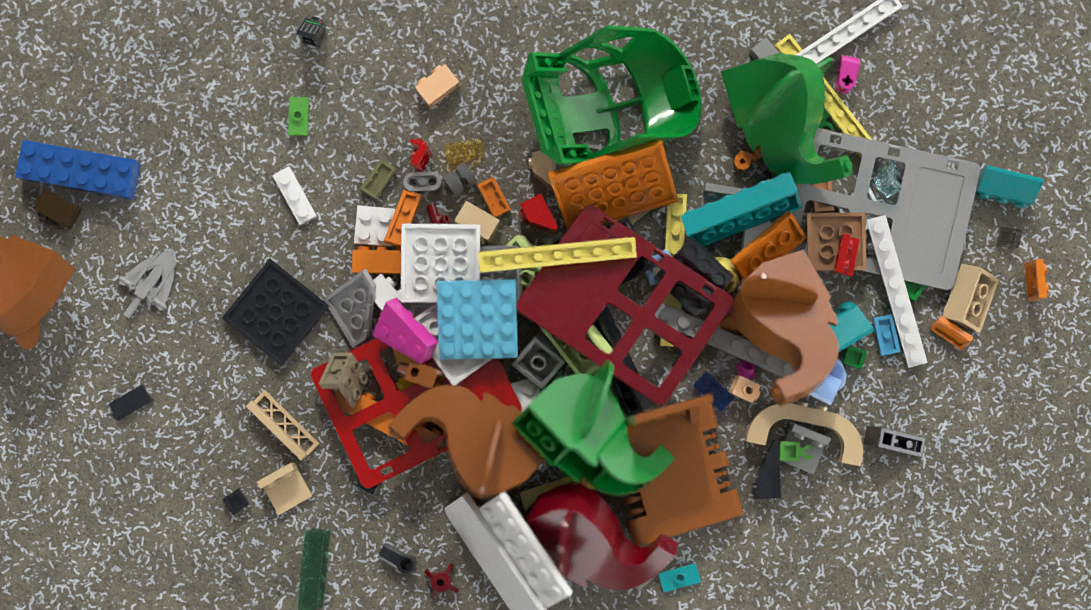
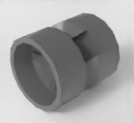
[442,162,478,197]

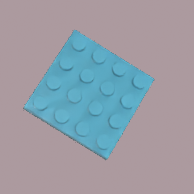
[437,279,518,360]

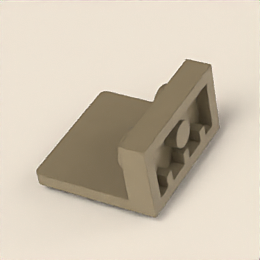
[319,353,368,407]

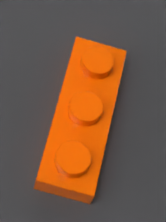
[384,190,422,248]

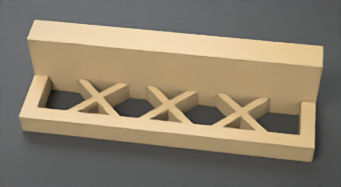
[246,390,320,460]

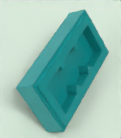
[658,563,701,592]

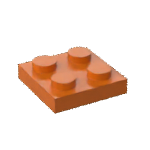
[1024,259,1049,301]

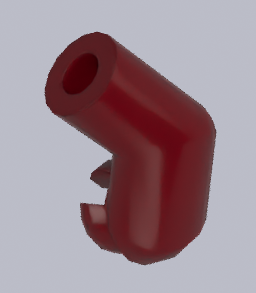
[427,204,451,224]

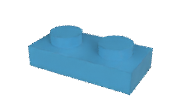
[872,314,900,356]

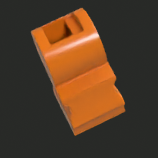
[733,145,763,172]

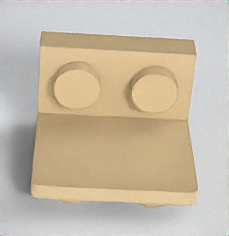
[257,462,312,515]

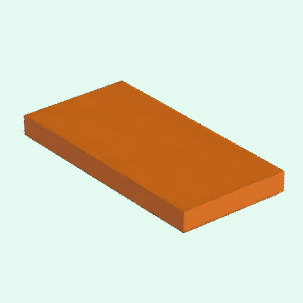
[730,211,806,280]

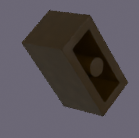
[33,188,82,230]

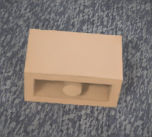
[415,64,460,109]

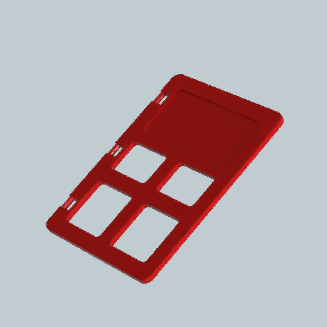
[311,338,522,488]

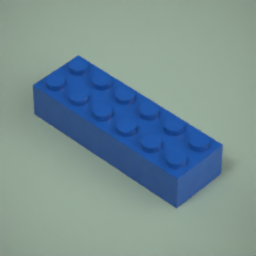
[15,140,141,200]

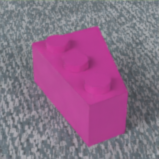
[372,297,438,364]

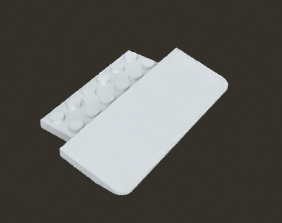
[445,492,573,610]

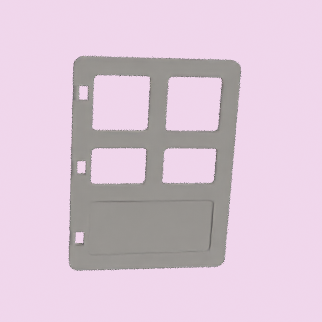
[789,128,980,290]

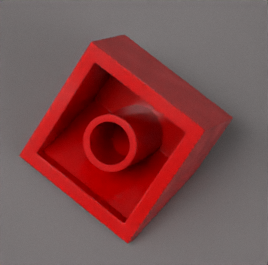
[519,194,558,234]

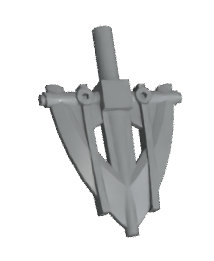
[118,249,177,319]

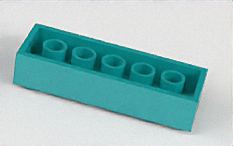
[680,172,803,247]

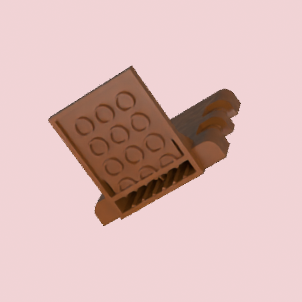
[618,394,744,546]

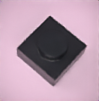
[222,488,250,515]

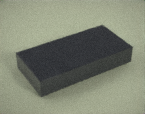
[109,384,153,420]

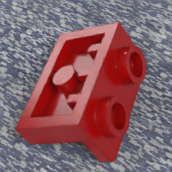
[409,138,432,172]
[833,233,860,276]

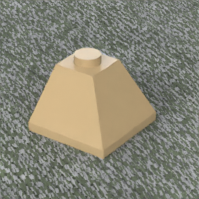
[529,150,556,192]

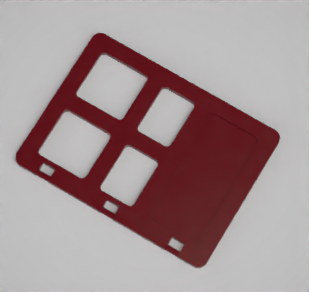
[516,205,733,405]

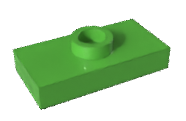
[288,97,309,136]

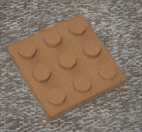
[806,212,867,271]

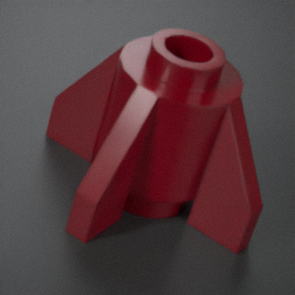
[424,563,459,598]

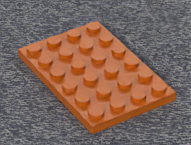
[548,139,679,230]

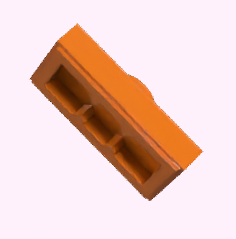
[477,176,511,218]
[930,315,973,350]

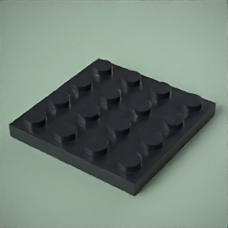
[222,259,329,366]

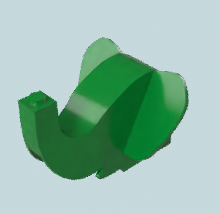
[721,53,853,184]
[511,360,675,495]

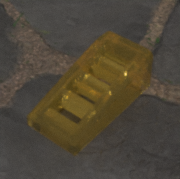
[444,138,486,165]

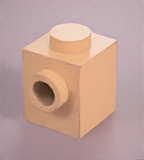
[728,375,761,403]

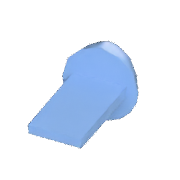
[809,358,847,405]

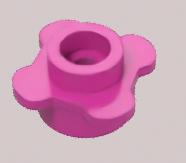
[735,361,756,379]

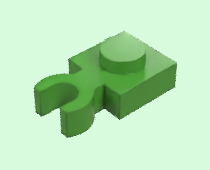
[779,441,813,462]

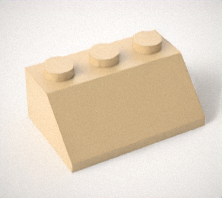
[943,264,999,333]

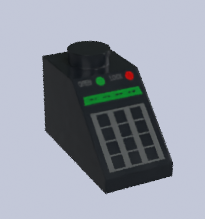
[297,16,326,48]

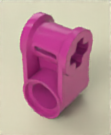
[835,55,860,94]

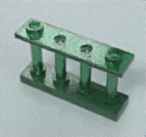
[297,528,331,610]

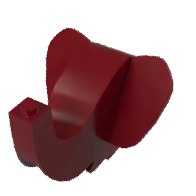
[522,475,678,590]

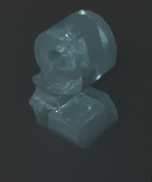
[874,160,901,198]

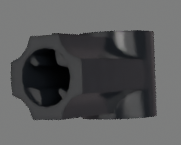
[377,543,417,574]

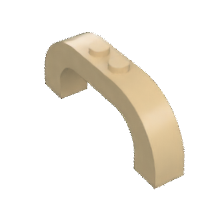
[744,401,863,466]

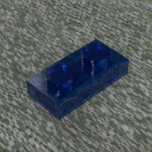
[693,371,734,412]

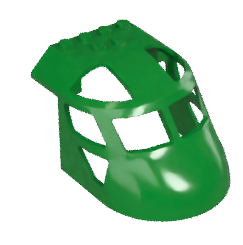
[521,25,702,165]

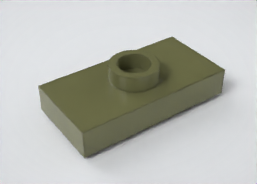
[360,158,397,201]

